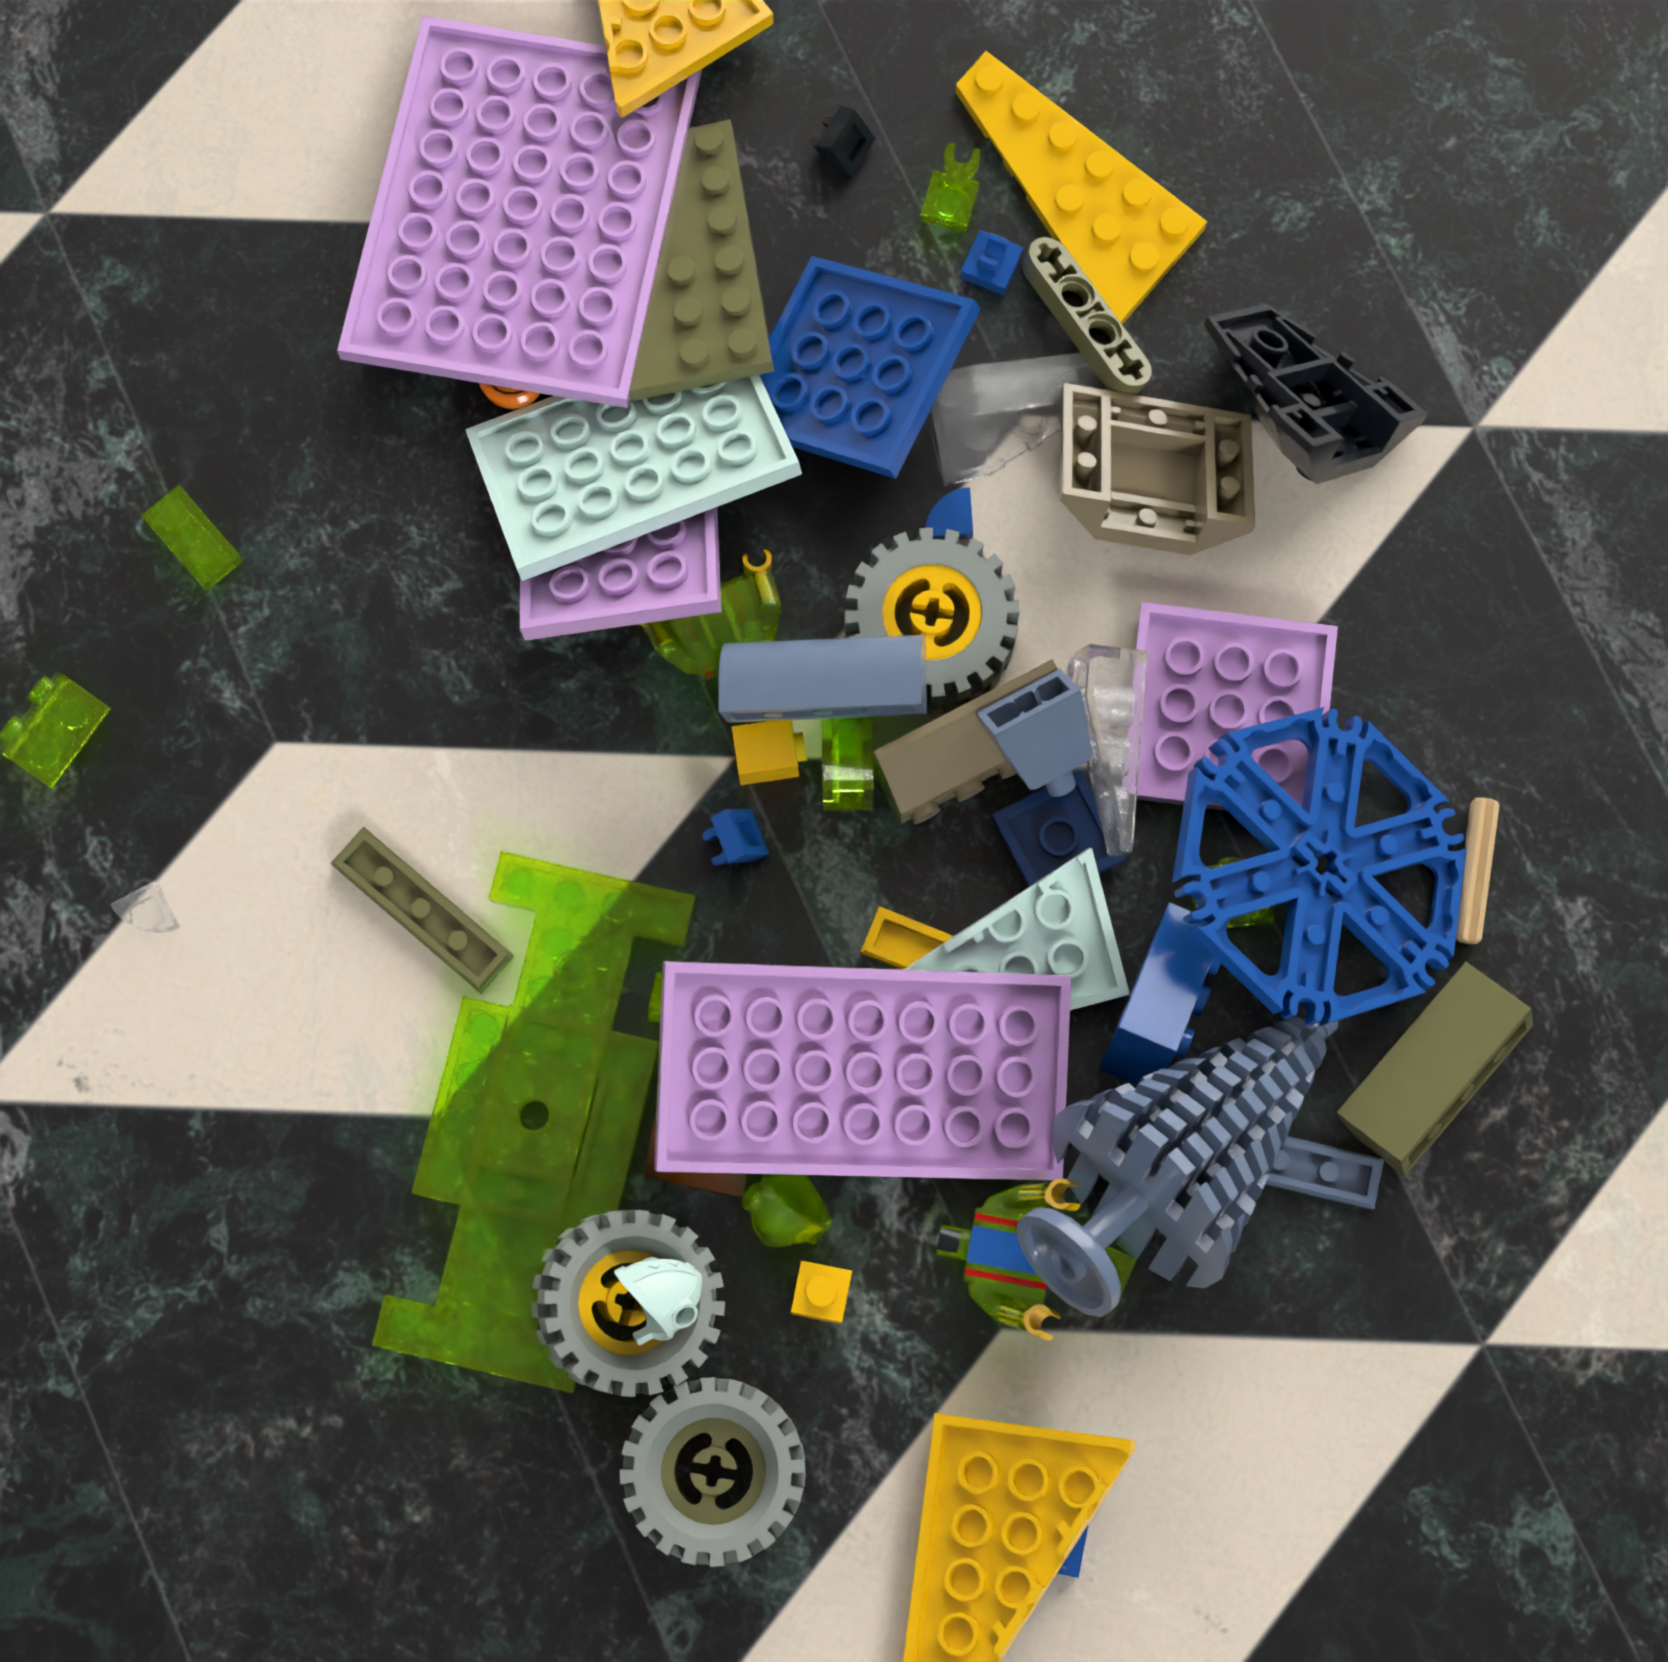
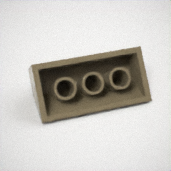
[872,659,1058,825]

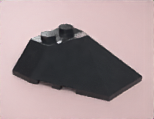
[1204,303,1428,484]

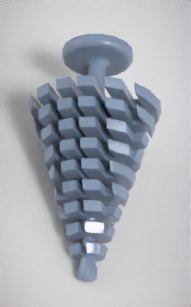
[1016,1017,1338,1317]

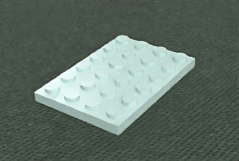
[465,375,802,581]

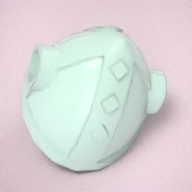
[614,1257,702,1345]

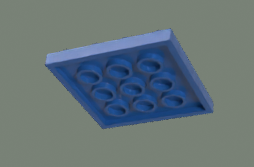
[759,256,981,479]

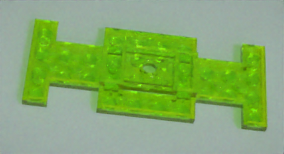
[372,851,696,1393]

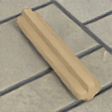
[1456,798,1500,944]

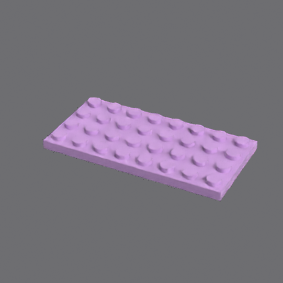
[654,961,1071,1180]

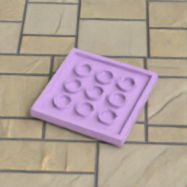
[520,507,722,641]
[1118,602,1338,811]

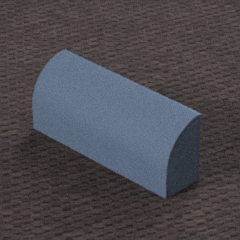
[719,635,927,723]

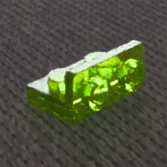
[0,673,111,789]

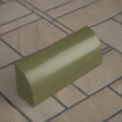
[1336,962,1533,1177]

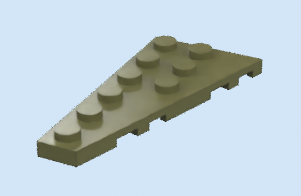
[629,119,775,402]

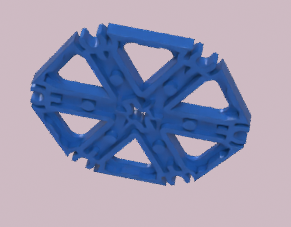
[1172,707,1467,1027]

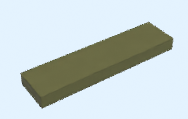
[330,826,514,994]

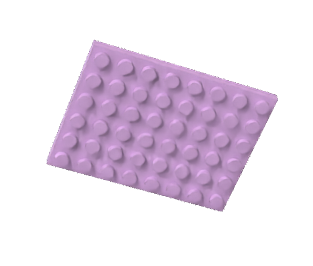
[337,16,702,408]

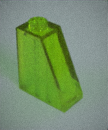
[822,717,874,811]

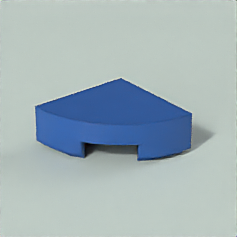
[925,487,973,540]

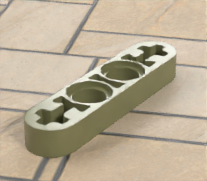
[1021,237,1152,395]

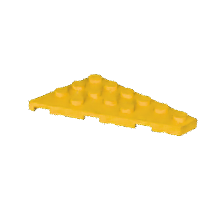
[598,0,774,118]
[903,1413,1136,1662]

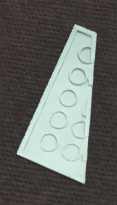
[903,848,1130,1010]

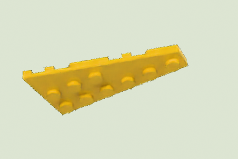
[955,51,1207,325]

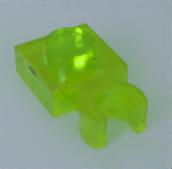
[921,142,980,233]

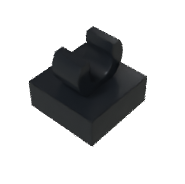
[810,106,876,177]

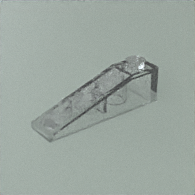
[926,353,1108,486]
[1066,644,1147,856]

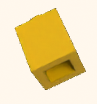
[732,720,807,785]
[791,1261,852,1325]

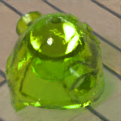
[741,1174,832,1248]

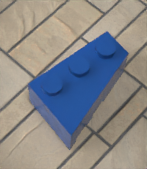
[1099,902,1221,1085]

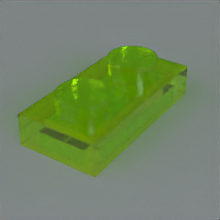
[141,485,244,591]

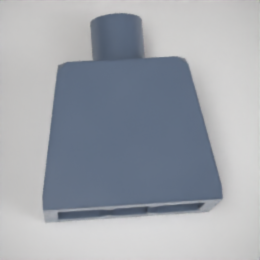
[976,668,1093,797]

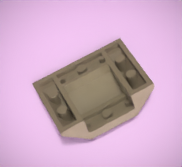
[1060,383,1255,555]

